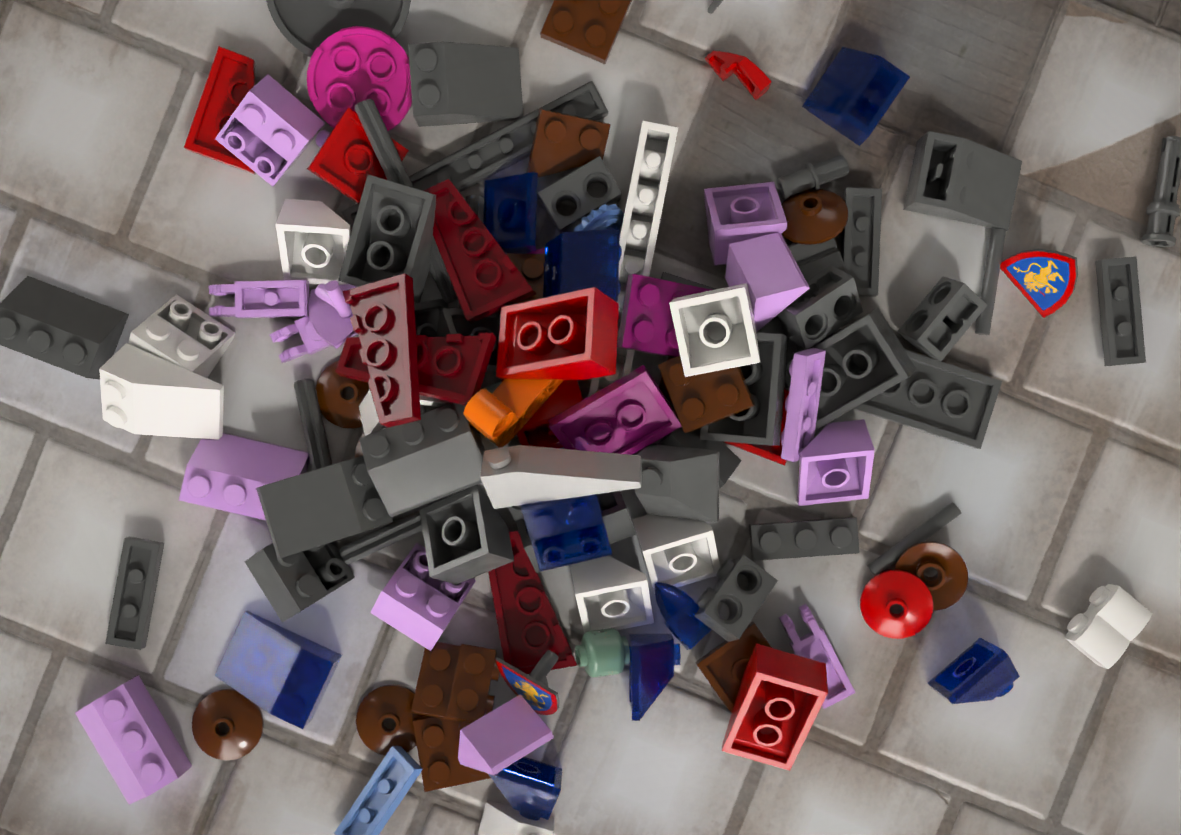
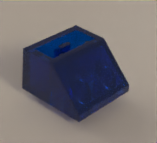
[802,47,910,146]
[543,229,622,302]
[521,494,612,572]

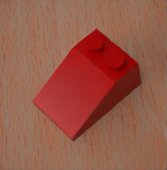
[496,287,619,380]
[722,643,828,771]

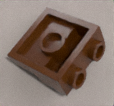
[411,642,500,724]

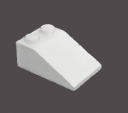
[99,343,224,440]

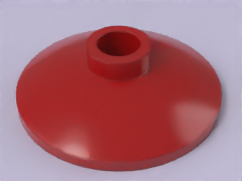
[860,570,933,639]

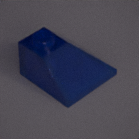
[629,634,681,721]
[927,638,1020,704]
[488,757,562,821]

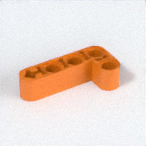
[463,379,564,448]

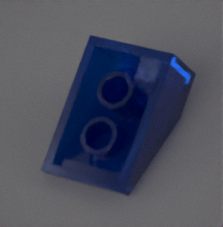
[215,611,342,729]

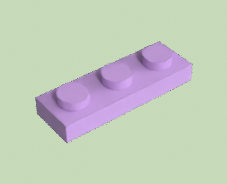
[781,348,826,462]

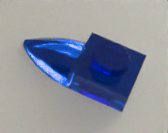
[654,582,712,650]

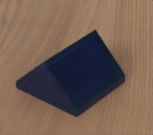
[484,172,540,253]

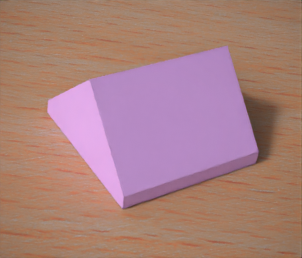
[725,232,810,332]
[458,694,554,775]

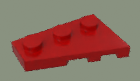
[184,46,255,175]

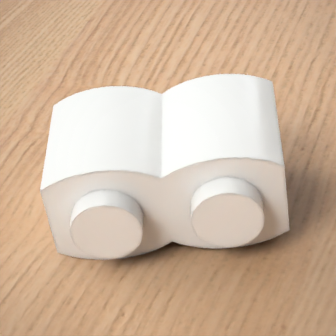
[1065,584,1153,669]

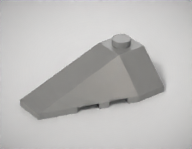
[480,445,642,509]

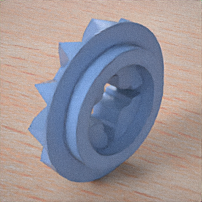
[572,204,624,251]

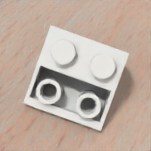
[128,294,235,378]

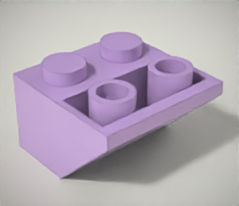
[215,74,325,186]
[370,543,476,651]

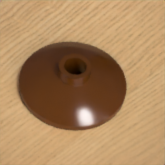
[781,189,848,245]
[316,360,370,429]
[895,541,968,611]
[356,685,427,756]
[192,689,264,760]

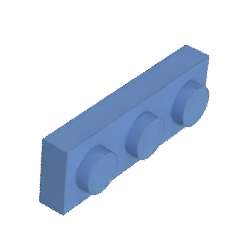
[334,746,423,835]

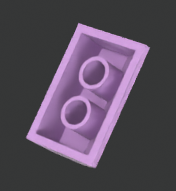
[179,433,310,520]
[75,675,192,804]

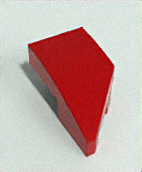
[705,51,772,100]

